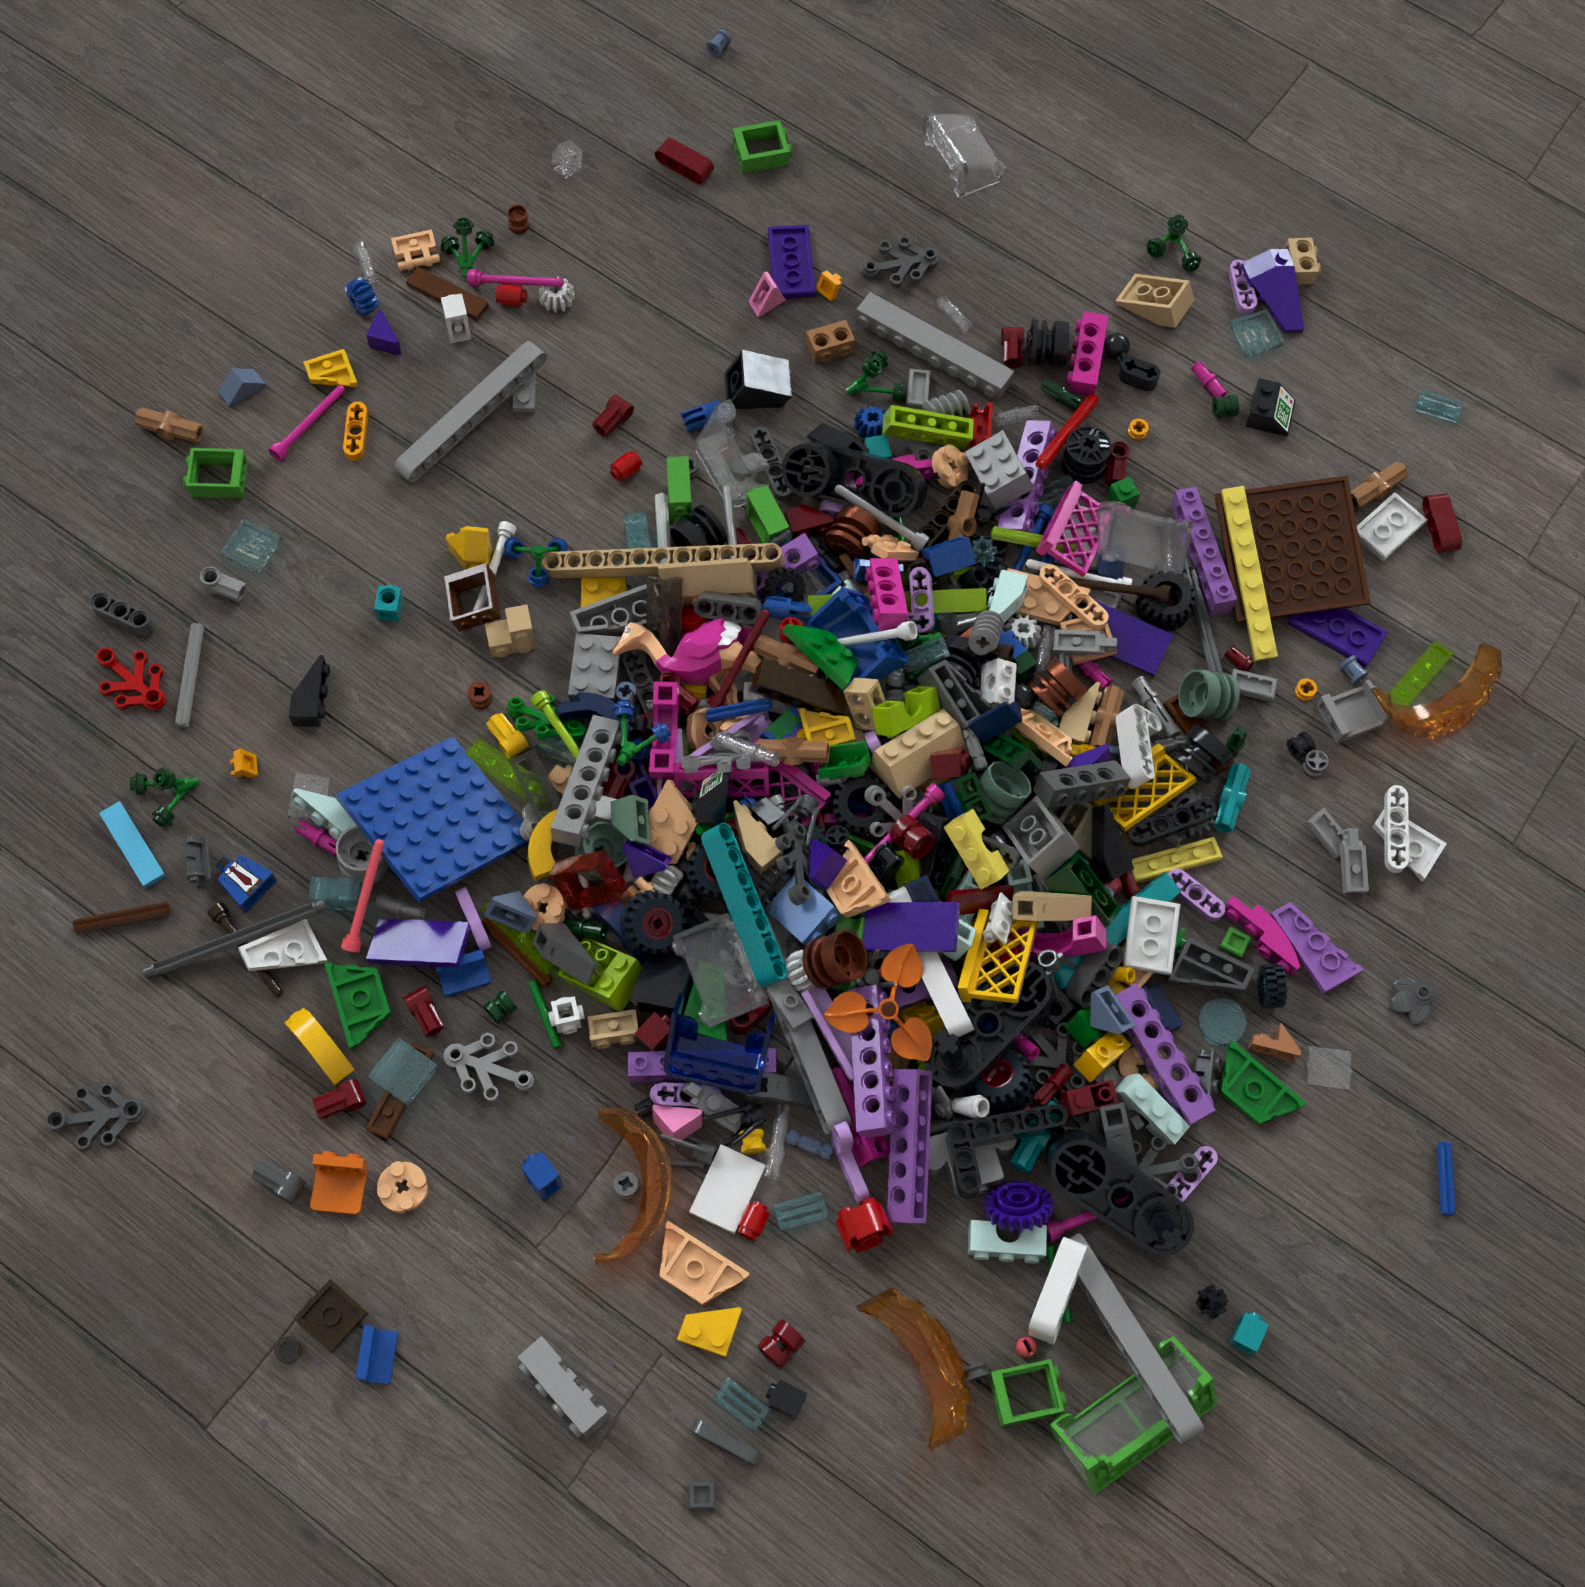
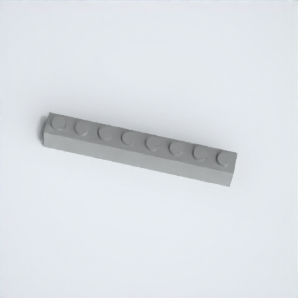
[855,292,1014,401]

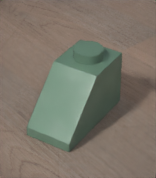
[611,795,651,846]

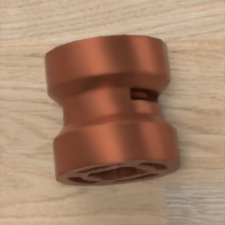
[507,204,529,234]

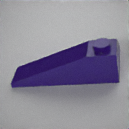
[1241,249,1304,332]

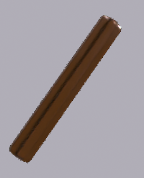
[73,902,170,933]
[481,917,553,988]

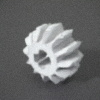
[539,276,575,313]
[1003,614,1041,651]
[651,864,683,897]
[784,950,816,993]

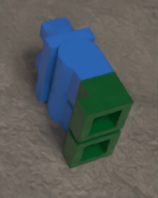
[989,629,1038,685]
[936,772,992,820]

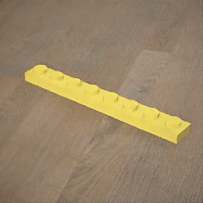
[1221,486,1278,662]

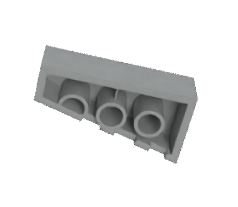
[570,581,671,637]
[518,1336,610,1440]

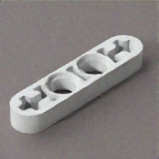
[1384,785,1409,873]

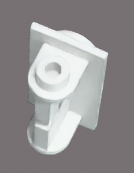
[983,892,1013,944]

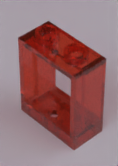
[549,850,627,910]

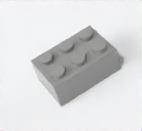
[965,430,1034,510]
[568,633,622,703]
[1002,795,1080,880]

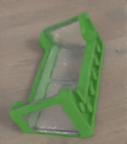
[1050,1336,1218,1495]

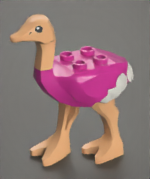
[612,618,775,732]

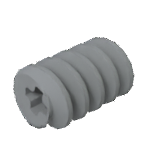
[922,390,970,417]
[968,610,1004,656]

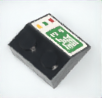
[1246,378,1295,437]
[691,771,730,825]

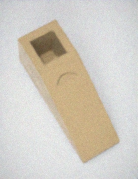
[1059,682,1102,745]
[732,800,783,876]
[1013,891,1092,921]

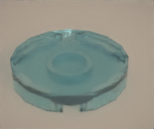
[1197,998,1247,1046]

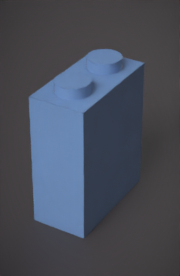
[769,874,842,945]

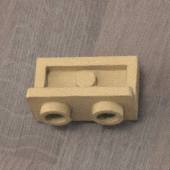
[588,1009,640,1049]

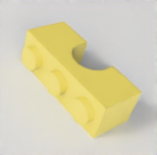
[944,809,1010,889]

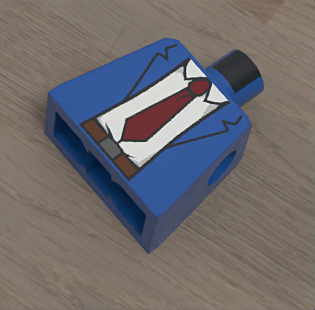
[216,855,277,914]

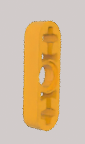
[343,402,368,461]

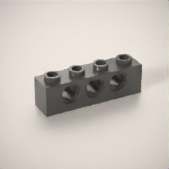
[1033,760,1131,808]

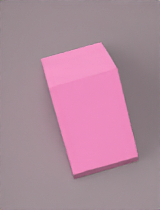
[748,272,786,317]
[652,1104,703,1145]

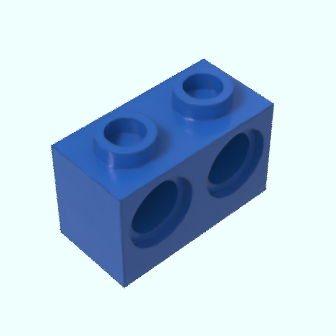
[521,1151,563,1201]

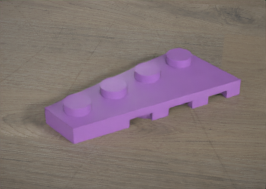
[1270,902,1364,994]

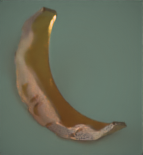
[1370,643,1502,738]
[594,1108,672,1264]
[856,1288,970,1450]

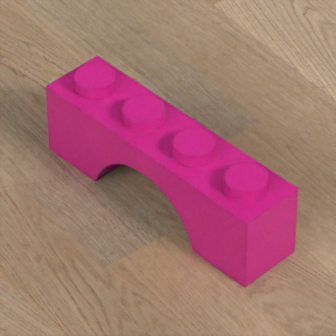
[649,682,679,780]
[1015,915,1107,963]

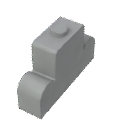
[928,1122,1017,1196]

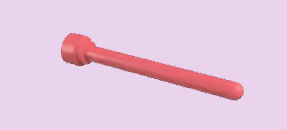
[341,839,384,952]

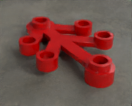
[96,647,166,710]

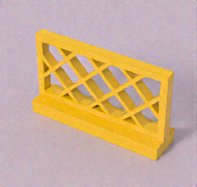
[1089,743,1197,832]
[958,909,1038,1003]

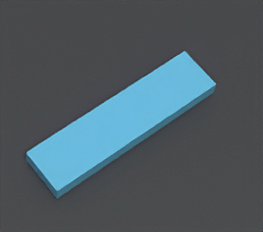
[99,801,166,889]

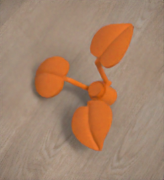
[824,944,932,1061]

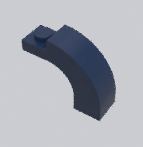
[554,692,633,747]
[584,889,649,965]

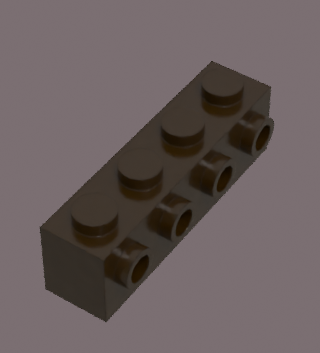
[750,659,847,716]

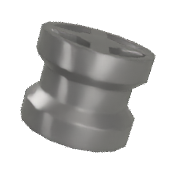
[1301,750,1329,778]
[613,1172,639,1200]

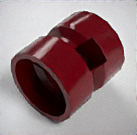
[890,815,935,859]
[757,1319,806,1369]

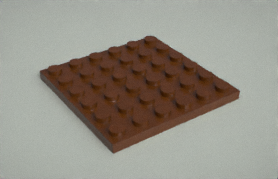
[1215,475,1370,623]

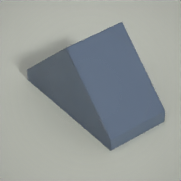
[218,368,266,408]
[484,891,538,934]
[1090,985,1136,1034]

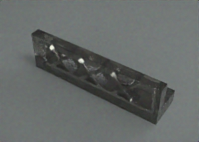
[646,576,682,669]
[509,749,561,843]

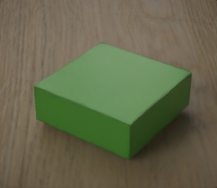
[1219,927,1252,959]

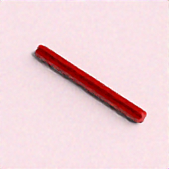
[1035,393,1099,470]

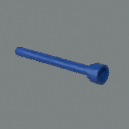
[1013,504,1054,571]

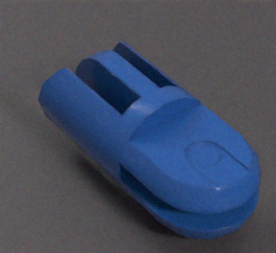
[680,400,728,433]
[762,596,812,620]

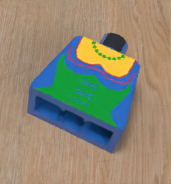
[759,706,807,741]

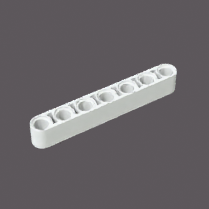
[888,886,975,1038]

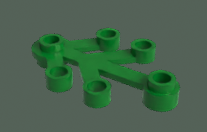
[507,694,586,742]

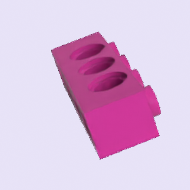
[1066,311,1108,396]
[865,558,908,631]

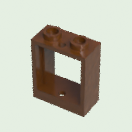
[444,563,501,632]

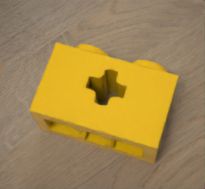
[1074,1032,1131,1083]

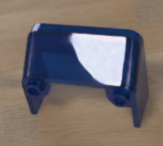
[663,993,776,1095]

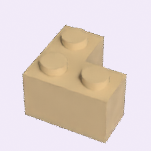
[485,604,536,657]

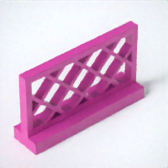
[1036,480,1114,577]
[729,738,832,829]

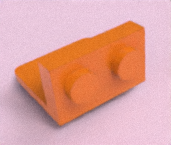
[310,1151,368,1215]

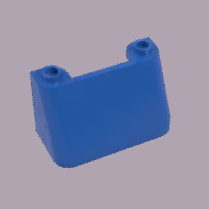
[805,587,908,688]

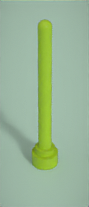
[530,690,591,781]

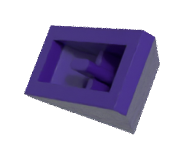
[366,310,402,355]
[622,839,672,878]
[809,839,847,890]

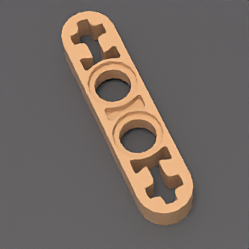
[1039,564,1109,630]

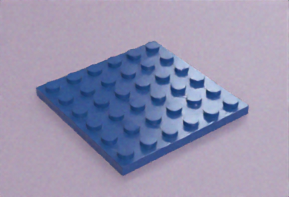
[336,736,529,903]

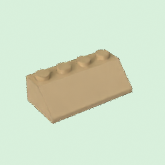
[658,558,757,608]
[869,709,969,799]

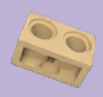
[1284,238,1321,285]
[843,678,885,731]

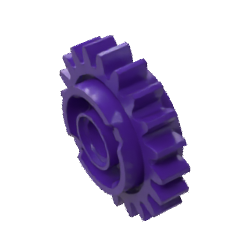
[983,1180,1053,1233]

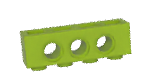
[882,405,973,449]

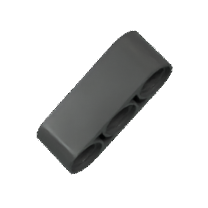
[694,591,763,624]
[90,592,155,638]
[1065,939,1124,1008]

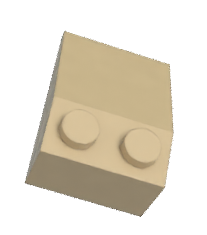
[1116,274,1195,328]

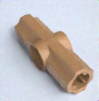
[135,408,204,443]
[1351,461,1409,510]
[947,490,980,540]
[754,634,822,676]
[1089,685,1124,747]
[756,737,830,765]

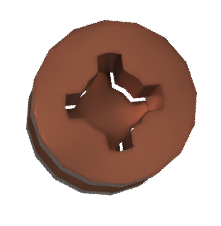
[468,681,492,710]

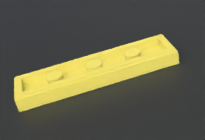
[1132,837,1223,883]

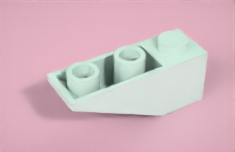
[987,570,1028,622]
[290,788,356,840]

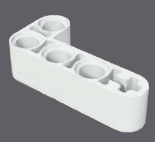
[1116,704,1162,789]
[1029,1237,1088,1345]

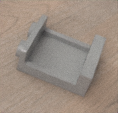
[1316,679,1390,744]

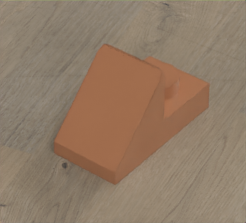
[1247,1023,1301,1062]

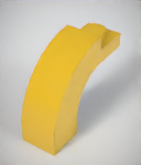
[528,809,578,881]
[284,1008,355,1085]

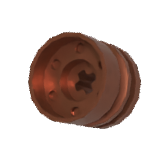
[824,505,882,562]
[1027,656,1089,717]
[802,930,868,989]

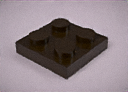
[294,1279,368,1353]

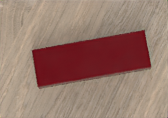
[946,885,1014,915]

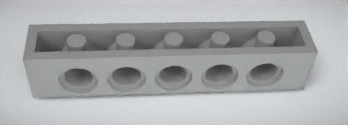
[551,715,622,847]

